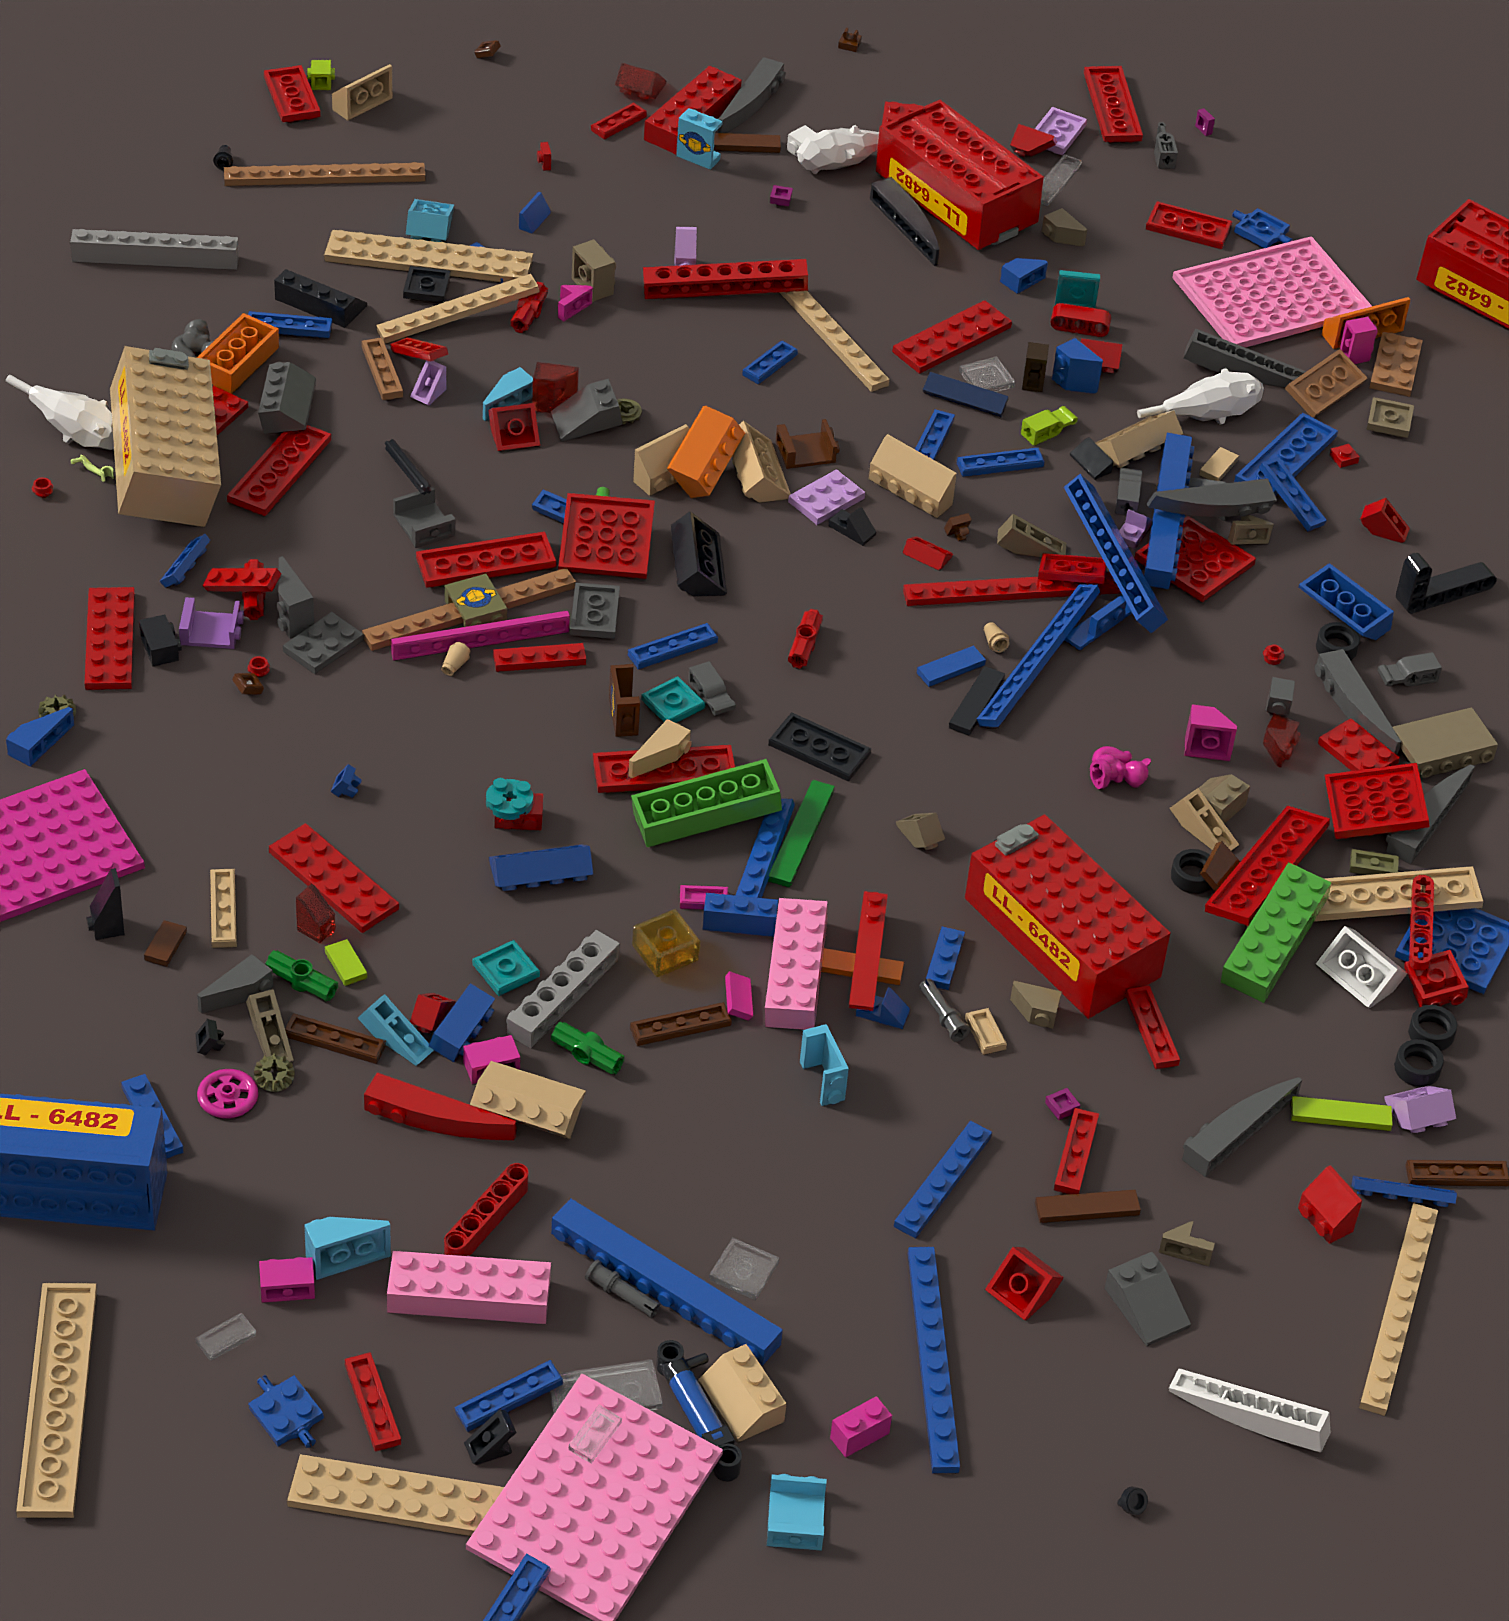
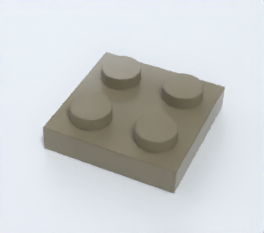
[1366,397,1414,438]

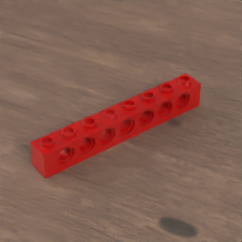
[643,259,808,299]

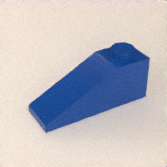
[6,707,74,767]

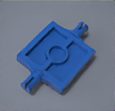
[1232,208,1293,248]
[248,1375,324,1448]

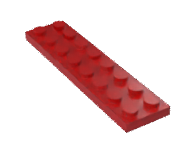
[1205,805,1330,926]

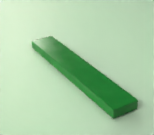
[768,780,835,888]

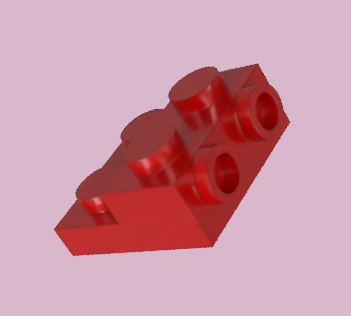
[1404,950,1468,1007]

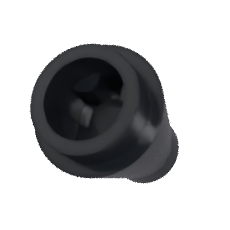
[213,145,233,170]

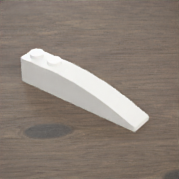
[1169,1369,1331,1452]

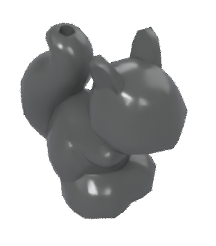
[171,319,215,358]

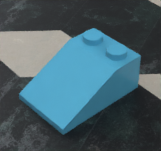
[406,199,455,242]
[304,1217,391,1280]

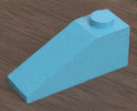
[483,367,536,421]
[358,994,434,1066]

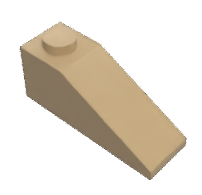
[628,719,692,778]
[1170,788,1239,850]

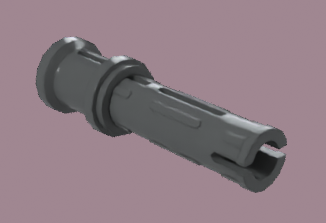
[919,979,970,1042]
[585,1260,660,1318]

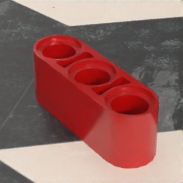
[1050,303,1111,337]

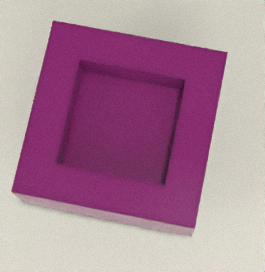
[1195,108,1215,136]
[770,185,793,206]
[1045,1088,1081,1120]

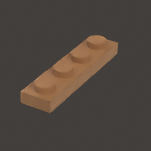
[362,338,403,400]

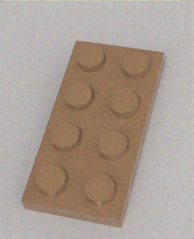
[1369,332,1423,397]
[1285,349,1368,418]

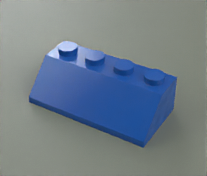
[1298,563,1394,640]
[489,844,593,891]

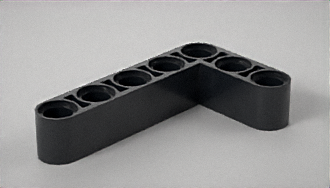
[1395,553,1497,614]

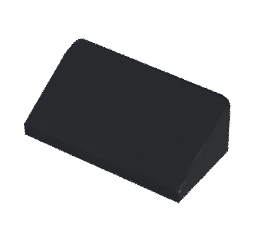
[1070,437,1113,480]

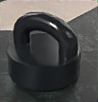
[1117,1486,1148,1515]

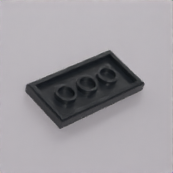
[768,712,871,782]

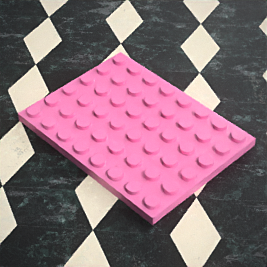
[1172,236,1372,347]
[466,1374,723,1621]

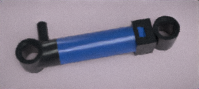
[656,1340,742,1482]

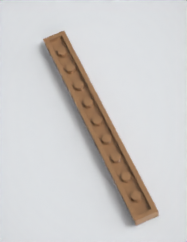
[224,162,425,186]
[362,568,576,651]

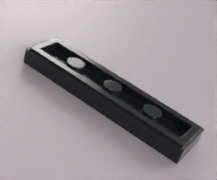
[948,666,1005,735]

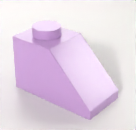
[674,227,697,266]

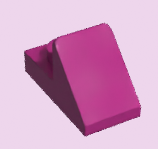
[558,285,593,322]

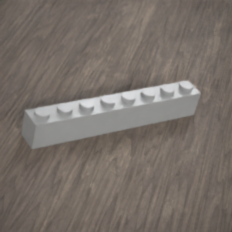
[70,229,239,270]

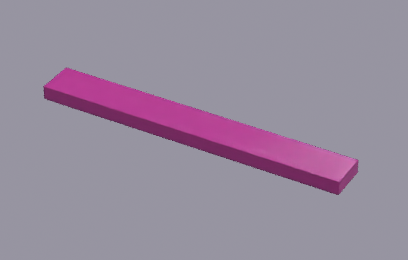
[391,611,570,661]

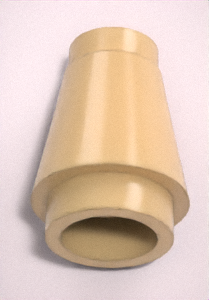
[984,622,1010,653]
[441,642,470,676]

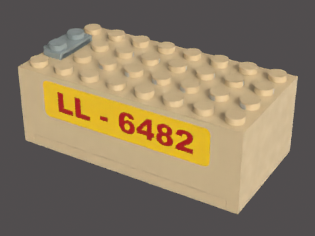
[110,346,221,527]

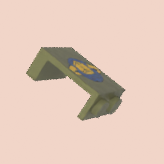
[445,574,507,627]

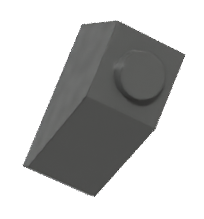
[1265,677,1295,716]

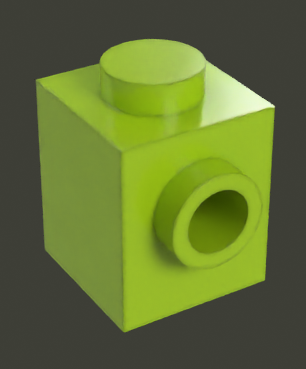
[307,60,335,90]

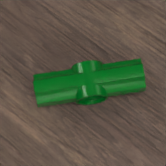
[265,950,338,1001]
[551,1022,625,1075]

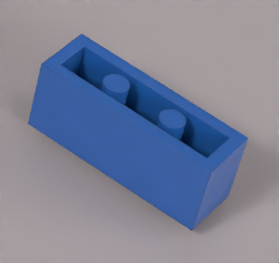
[702,893,778,937]
[428,983,495,1062]

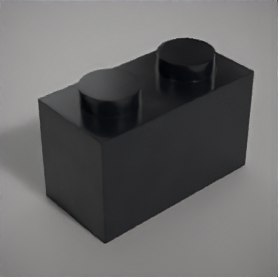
[139,614,182,667]

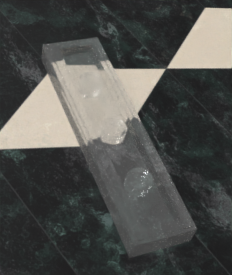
[1041,154,1082,206]

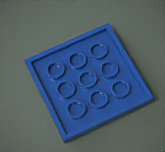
[1394,908,1509,994]

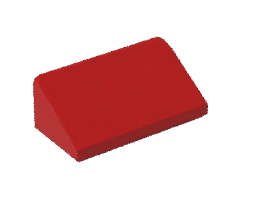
[903,536,953,570]

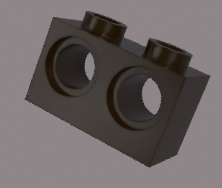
[1022,342,1049,392]

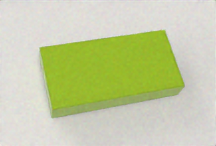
[325,939,367,986]

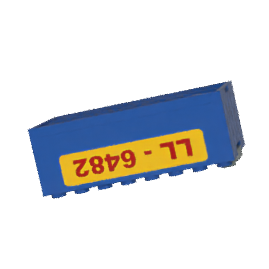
[0,1094,168,1231]

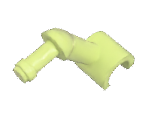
[70,455,114,482]

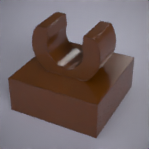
[838,28,862,52]
[944,513,972,541]

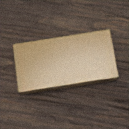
[1199,447,1239,481]
[965,1008,1007,1055]

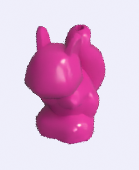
[1090,746,1151,789]

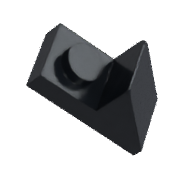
[829,507,876,546]
[464,1409,517,1465]

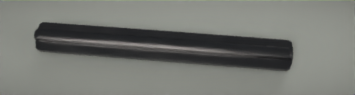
[384,439,431,495]

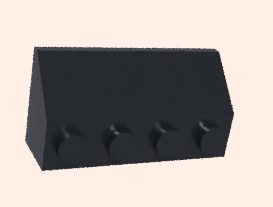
[274,269,367,328]
[671,511,727,596]

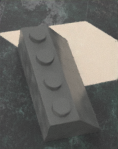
[258,362,316,434]

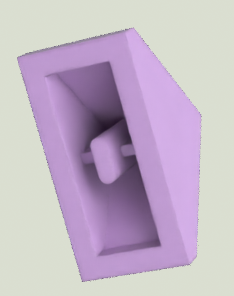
[410,360,446,405]

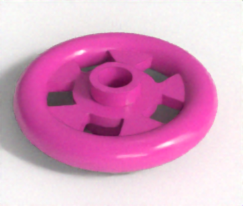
[197,1069,258,1119]

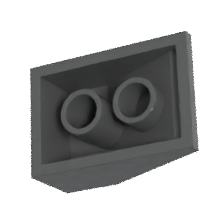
[551,379,623,442]
[277,556,314,639]
[1105,1252,1191,1346]

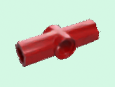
[511,281,548,333]
[242,559,265,620]
[788,609,823,669]

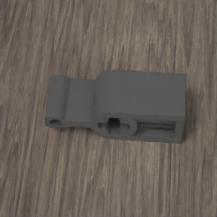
[1154,122,1178,169]
[1115,468,1142,515]
[1377,652,1442,686]
[688,661,736,715]

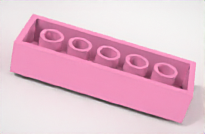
[765,898,827,1030]
[387,1251,551,1324]

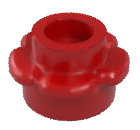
[32,477,53,498]
[1263,644,1285,665]
[247,656,270,677]

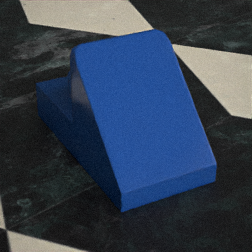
[856,987,910,1029]

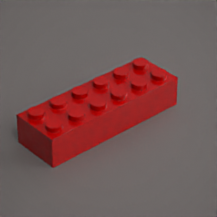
[644,66,742,155]

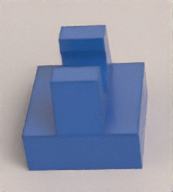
[331,764,362,798]

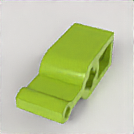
[1021,406,1078,446]

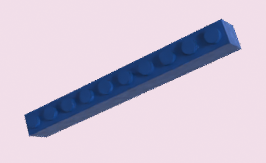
[1144,432,1195,589]
[1064,474,1168,633]
[551,1199,783,1366]

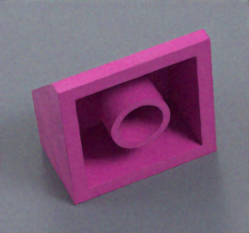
[1184,705,1237,761]

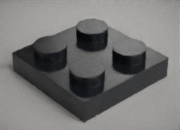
[403,266,451,303]

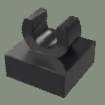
[195,1019,225,1055]

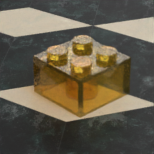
[632,909,700,977]

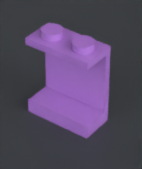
[179,597,244,649]

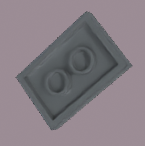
[570,583,620,639]
[283,612,364,674]

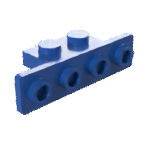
[1065,595,1132,650]

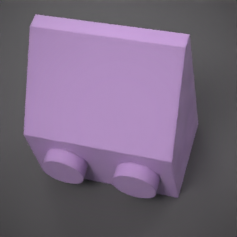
[1384,1086,1456,1133]

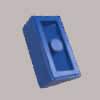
[519,192,551,233]

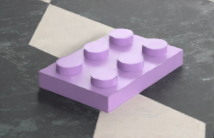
[1035,107,1087,155]
[788,469,865,525]

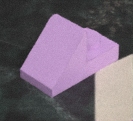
[1119,509,1152,549]

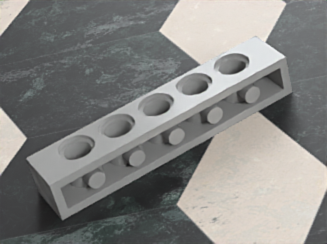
[506,930,620,1048]

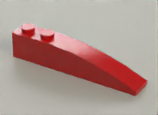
[849,891,888,1011]
[364,1073,516,1140]

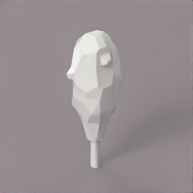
[796,125,879,174]
[1137,369,1264,425]
[6,375,114,450]

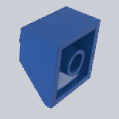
[1052,338,1103,394]

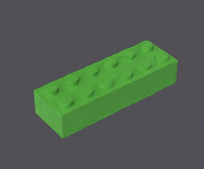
[631,759,782,847]
[1221,862,1332,1003]

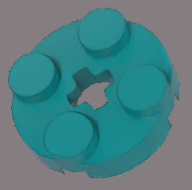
[486,778,533,820]

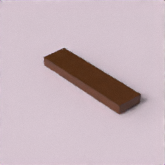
[714,133,781,153]
[630,1002,732,1046]
[285,1013,386,1064]
[1406,1160,1509,1186]
[1035,1189,1141,1223]

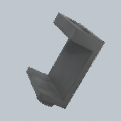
[393,487,456,548]

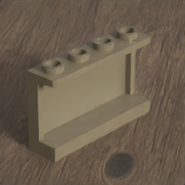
[1392,707,1498,778]

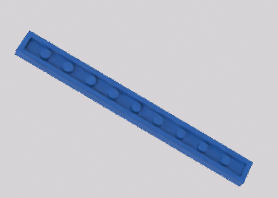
[977,584,1100,727]
[908,1247,960,1473]

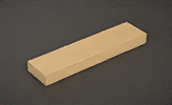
[210,869,237,948]

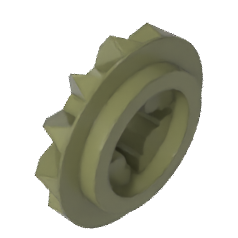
[617,399,642,424]
[38,694,76,718]
[254,1053,295,1092]

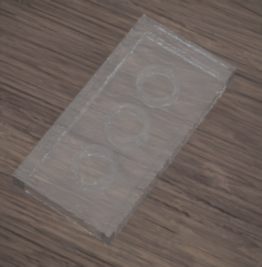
[549,1360,663,1413]

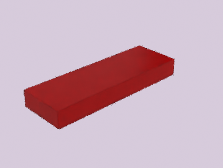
[591,102,647,140]

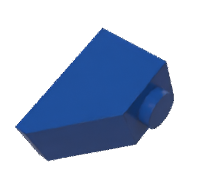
[1000,258,1048,294]

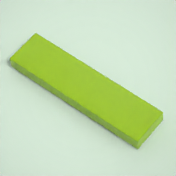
[1291,1096,1392,1131]

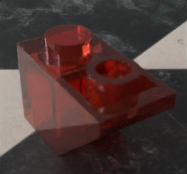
[1263,714,1301,767]

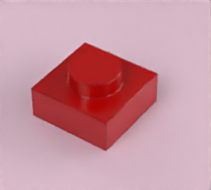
[537,142,551,171]
[1330,444,1360,468]

